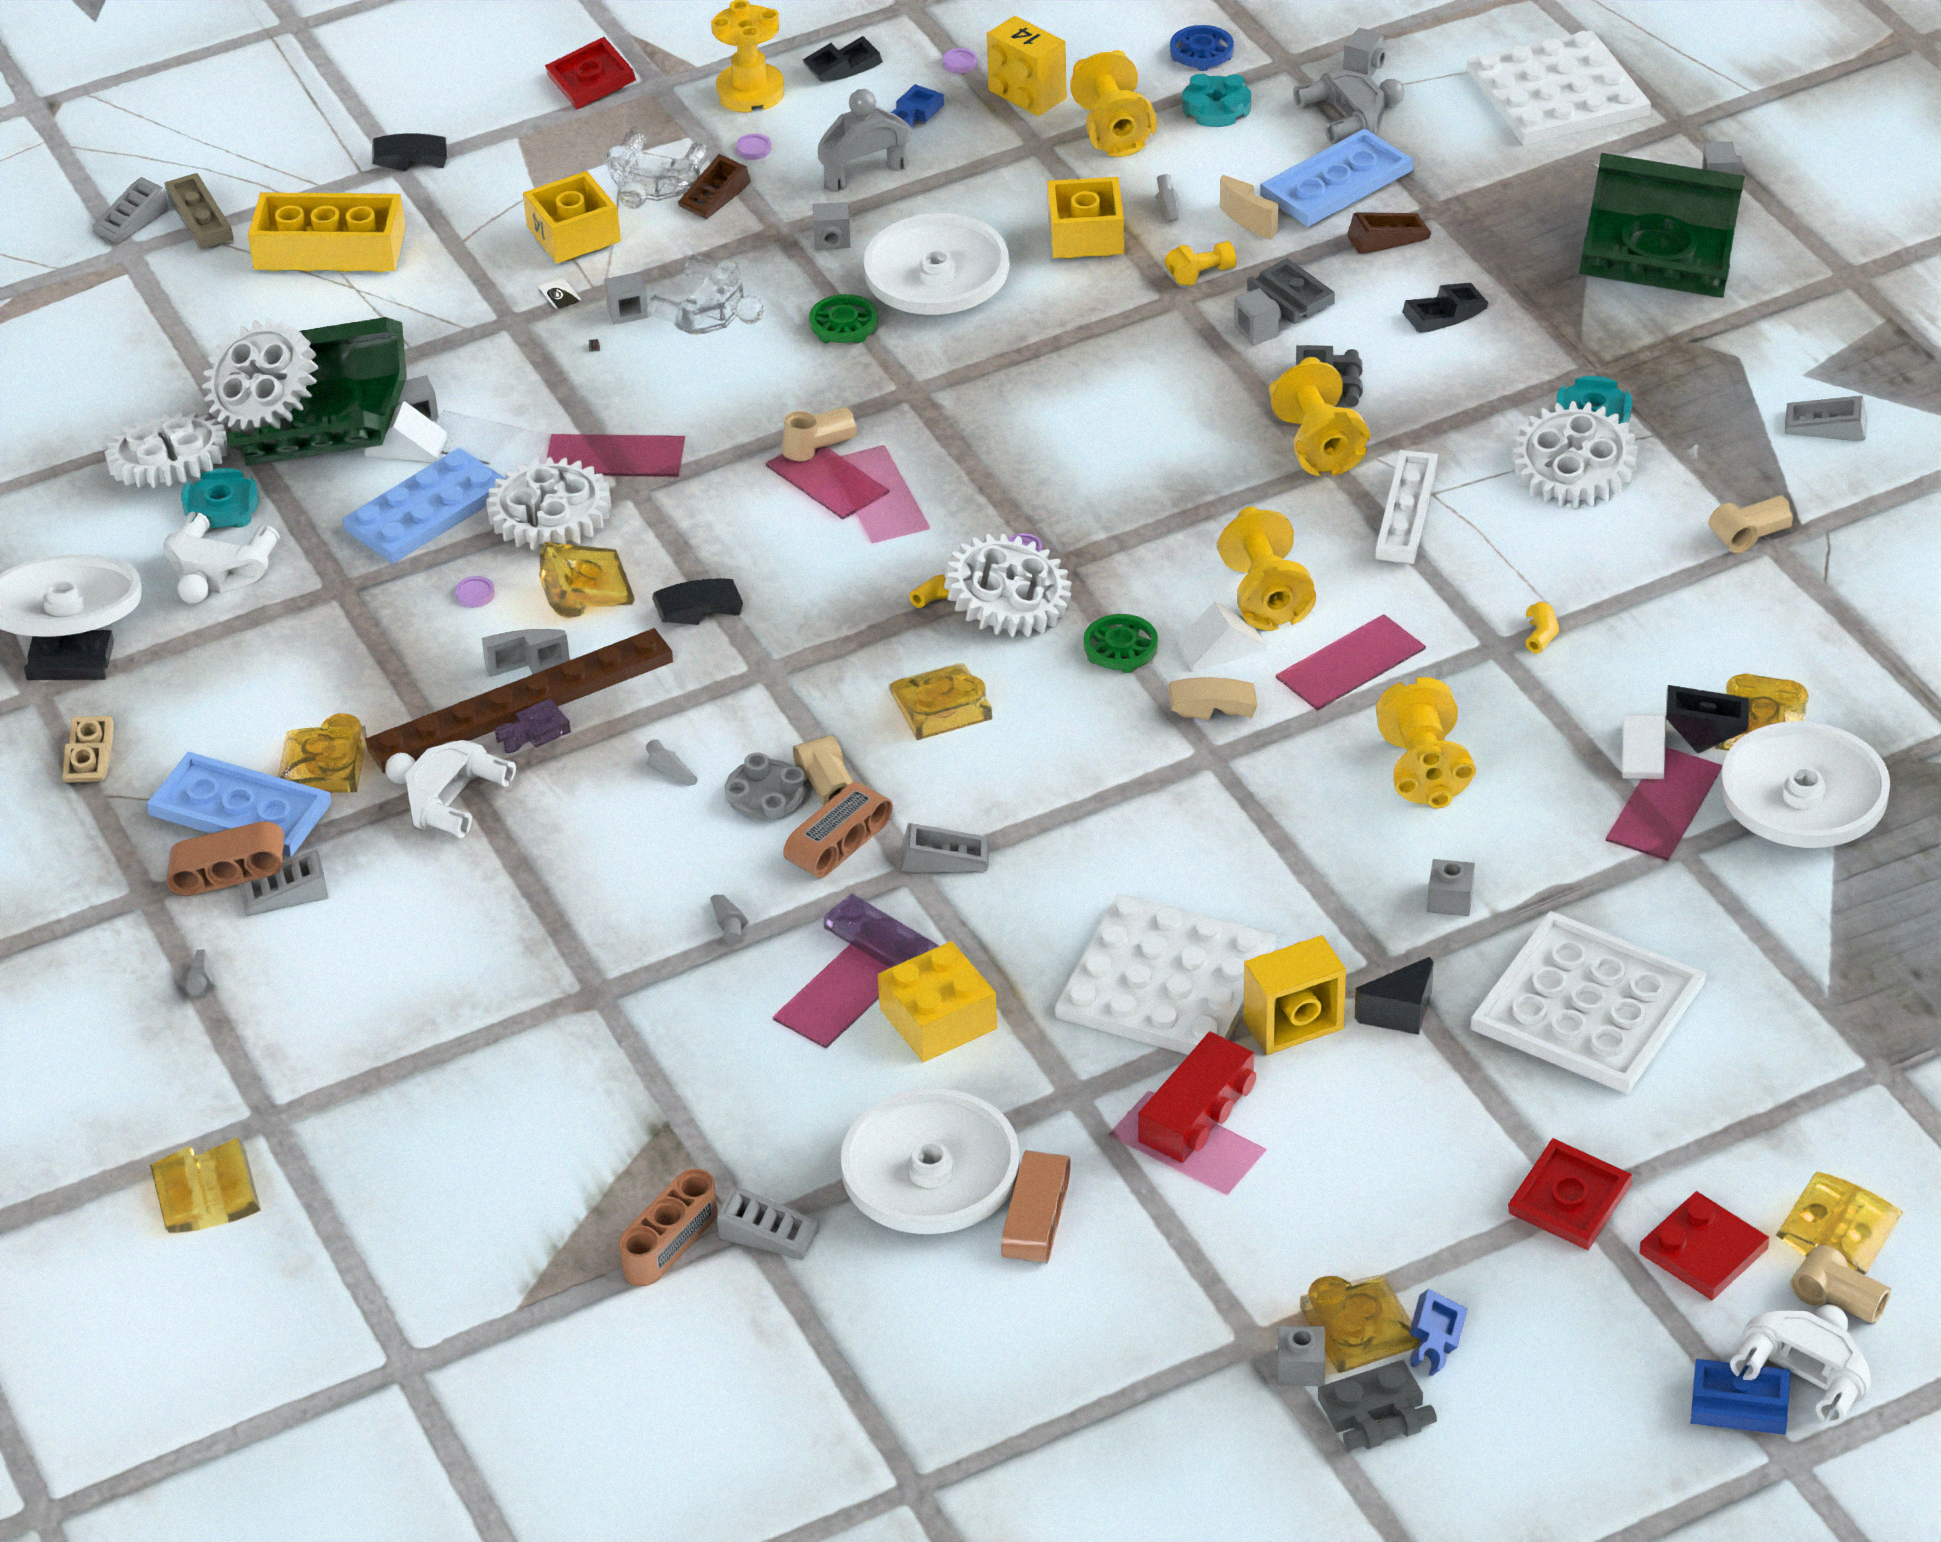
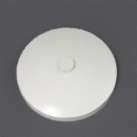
[864,213,1009,315]
[0,554,142,637]
[1720,721,1890,848]
[840,1088,1020,1234]

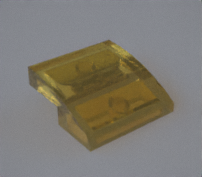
[150,1137,261,1233]
[1776,1171,1903,1275]

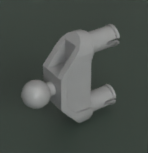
[1293,69,1405,144]
[817,89,912,192]

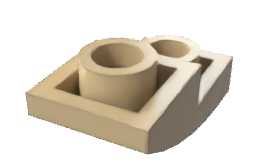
[1219,175,1278,239]
[1167,677,1258,721]
[62,716,114,783]

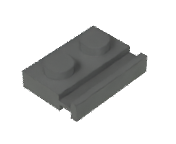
[1247,258,1335,324]

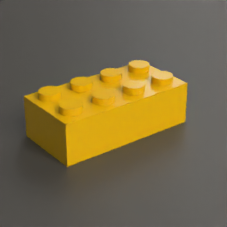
[248,192,406,272]

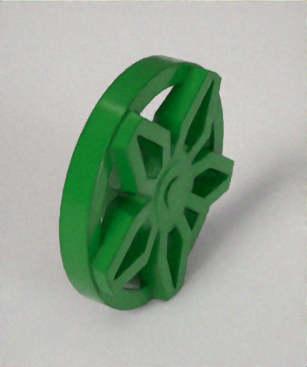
[809,294,878,344]
[1084,614,1158,673]

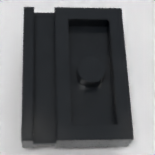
[24,630,114,680]

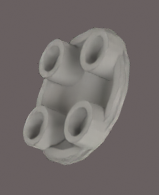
[724,752,806,820]

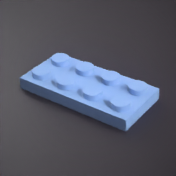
[1260,128,1413,227]
[342,447,506,564]
[146,751,332,857]

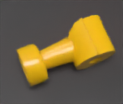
[1164,240,1237,286]

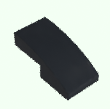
[802,36,883,81]
[372,133,447,172]
[1402,283,1489,333]
[652,578,743,625]

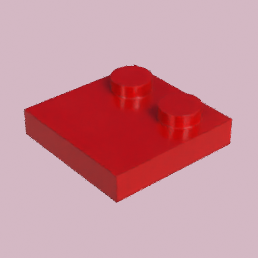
[545,37,636,110]
[1508,1138,1632,1251]
[1639,1191,1770,1301]

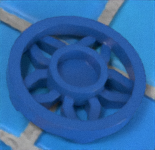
[1170,25,1234,71]

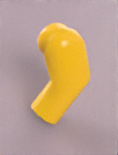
[909,574,949,608]
[1525,601,1559,654]

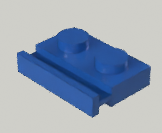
[1690,1359,1791,1435]

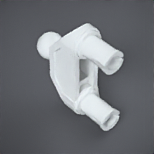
[163,512,280,604]
[385,740,516,838]
[1730,1305,1871,1425]

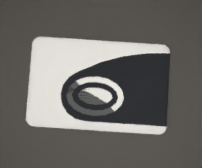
[538,278,581,309]

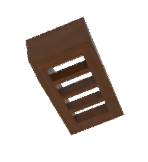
[678,154,751,219]
[1347,212,1431,253]

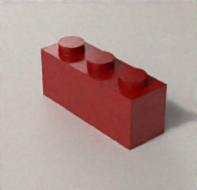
[1138,1031,1257,1164]

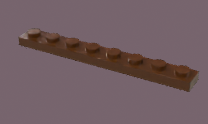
[365,628,673,774]

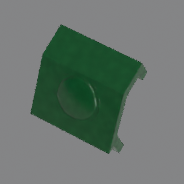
[1579,153,1745,298]
[226,317,407,466]

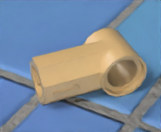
[782,407,857,461]
[1708,495,1793,554]
[793,734,853,806]
[1790,1245,1892,1323]

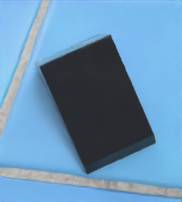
[1665,685,1749,754]
[1354,957,1434,1035]

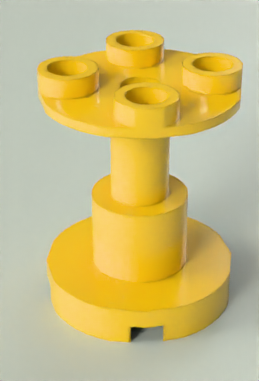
[711,0,784,113]
[1070,50,1157,157]
[1269,357,1370,476]
[1217,506,1316,631]
[1376,677,1476,809]

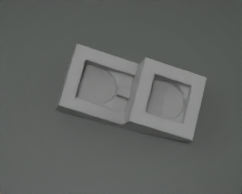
[481,629,570,677]

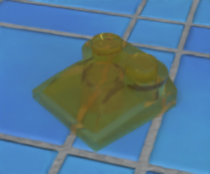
[539,541,635,618]
[889,663,992,740]
[1715,673,1809,751]
[278,713,367,793]
[1300,1274,1421,1374]

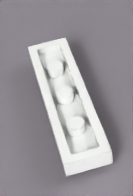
[1375,450,1438,564]

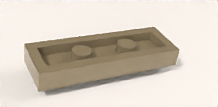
[164,173,234,250]

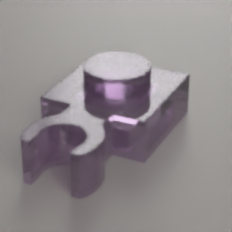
[495,698,571,753]

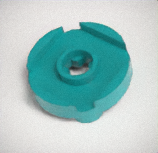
[1182,74,1251,127]
[1556,376,1632,424]
[181,468,259,528]

